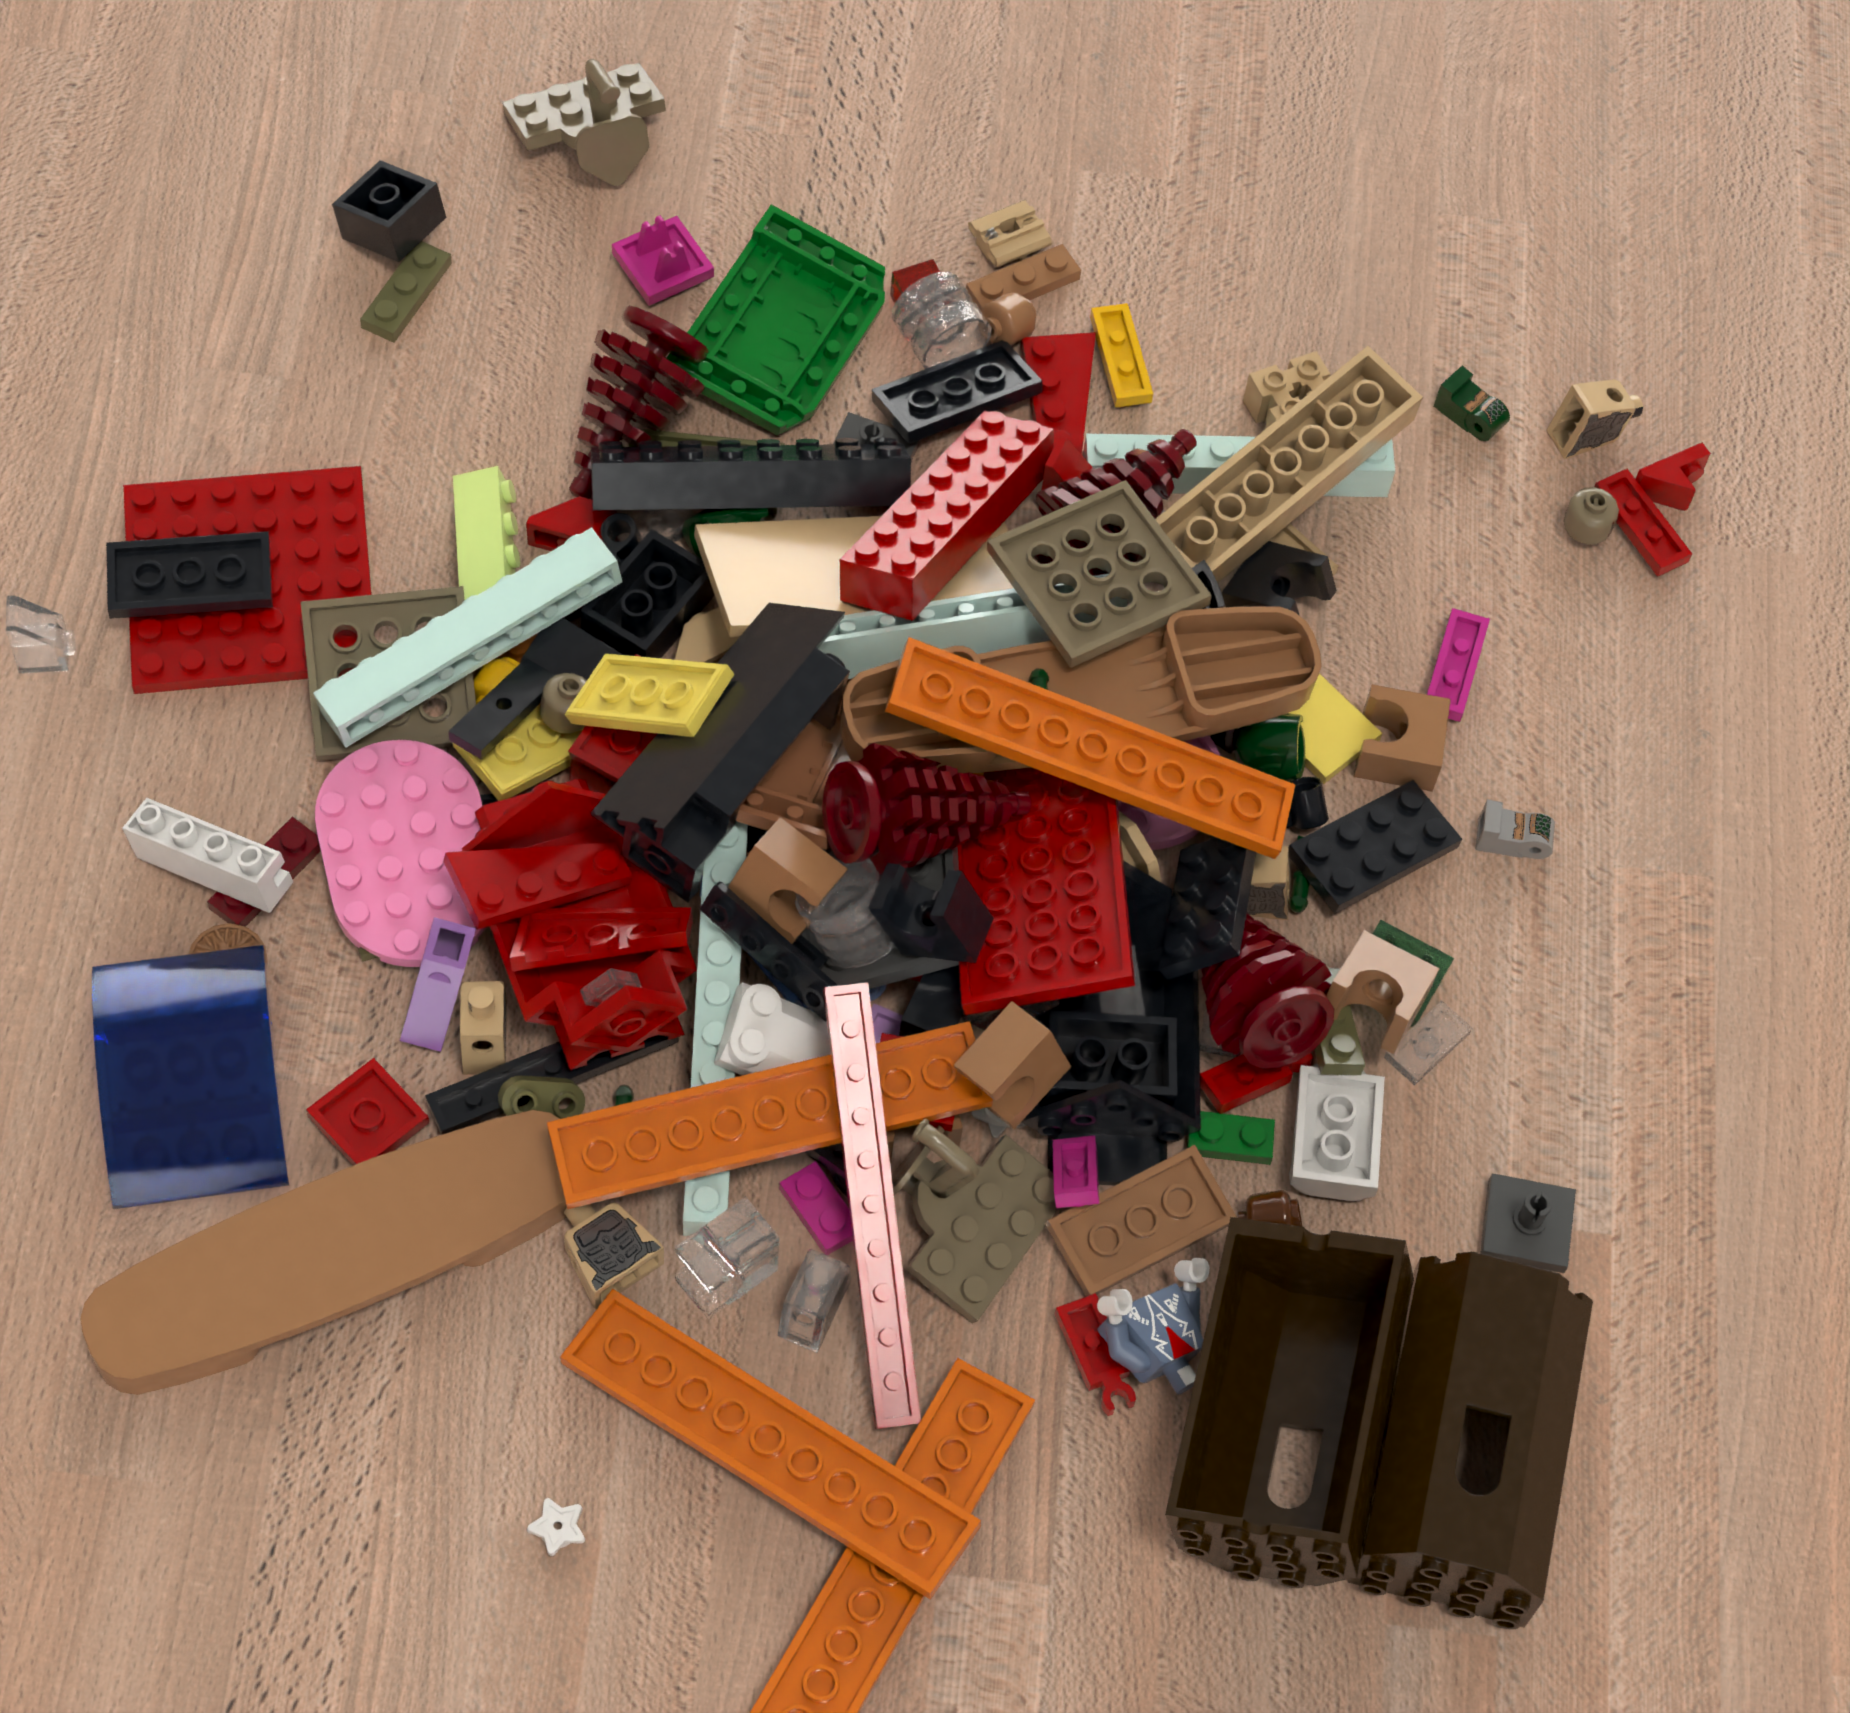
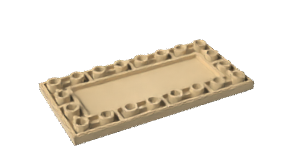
[694,516,1013,637]

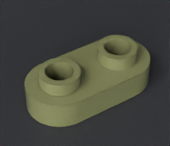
[498,1075,585,1119]

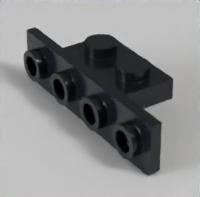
[700,882,839,1022]

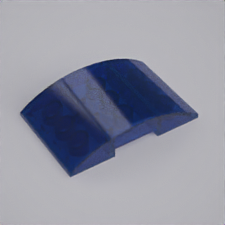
[92,945,289,1209]

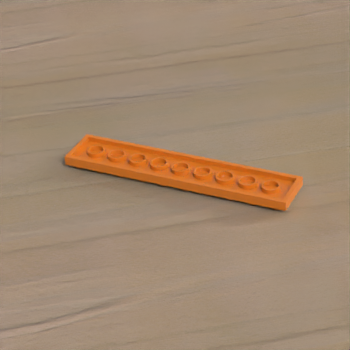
[885,637,1295,859]
[547,1021,993,1209]
[560,1289,981,1600]
[750,1358,1035,1713]

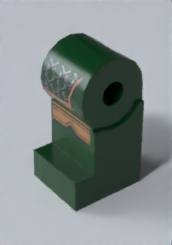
[1433,365,1510,441]

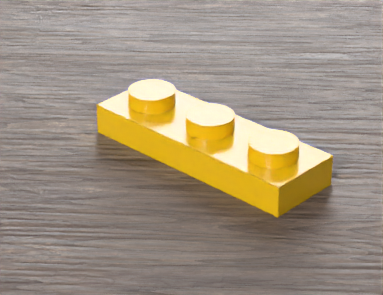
[1090,303,1154,408]

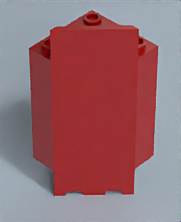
[461,779,697,1070]

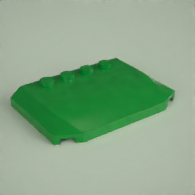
[666,204,885,436]

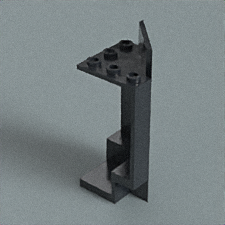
[590,602,850,903]
[1022,860,1201,1186]

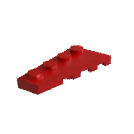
[1021,332,1096,454]
[443,842,633,930]
[510,907,693,972]

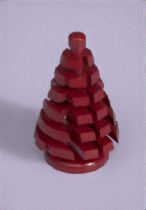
[569,305,709,499]
[1028,429,1197,576]
[822,743,1031,876]
[1201,913,1334,1069]

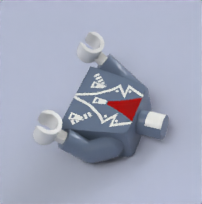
[1097,1258,1210,1395]

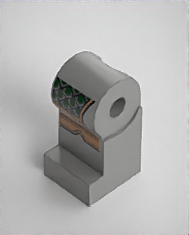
[1475,799,1555,859]

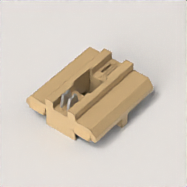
[968,200,1052,267]

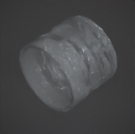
[891,271,992,369]
[795,857,895,968]

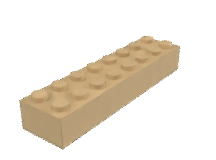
[1155,346,1423,583]

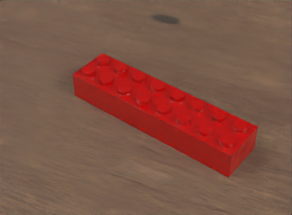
[839,411,1054,621]

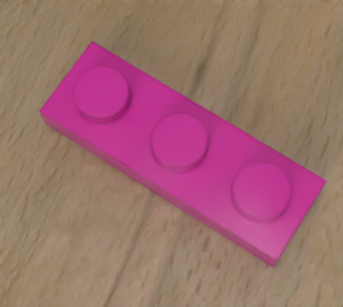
[1427,608,1490,722]

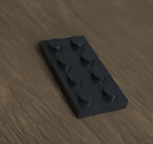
[872,340,1043,444]
[106,531,273,619]
[1288,780,1462,914]
[1159,837,1256,980]

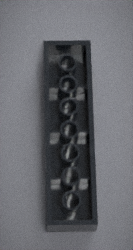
[591,438,911,510]

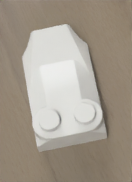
[714,982,831,1075]
[1289,1064,1385,1201]

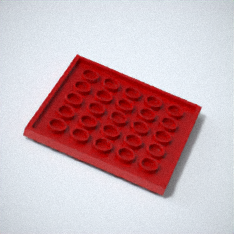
[123,466,372,694]

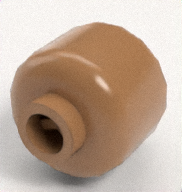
[980,292,1036,346]

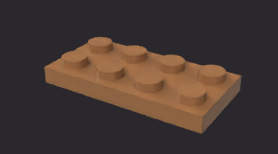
[1045,1145,1237,1297]

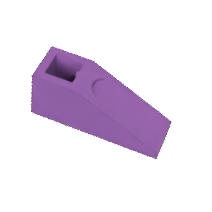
[400,917,476,1052]

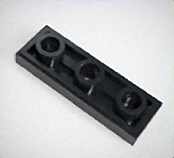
[449,658,554,760]

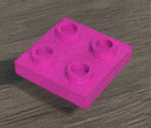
[612,215,714,306]

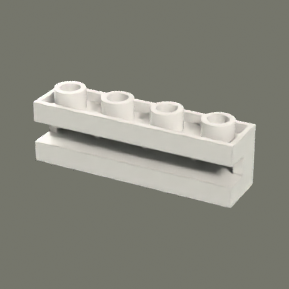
[122,798,293,913]

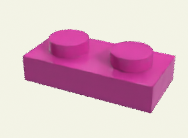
[1053,1135,1099,1208]
[779,1161,853,1256]

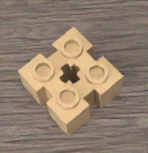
[1243,351,1330,430]

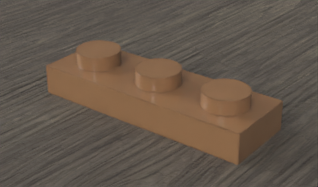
[965,244,1081,315]

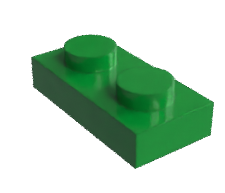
[1187,1111,1275,1165]

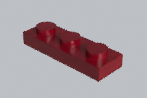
[207,817,321,926]

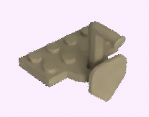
[502,59,666,186]
[891,1118,1058,1324]

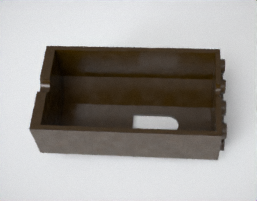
[1165,1217,1414,1588]
[1348,1251,1593,1629]

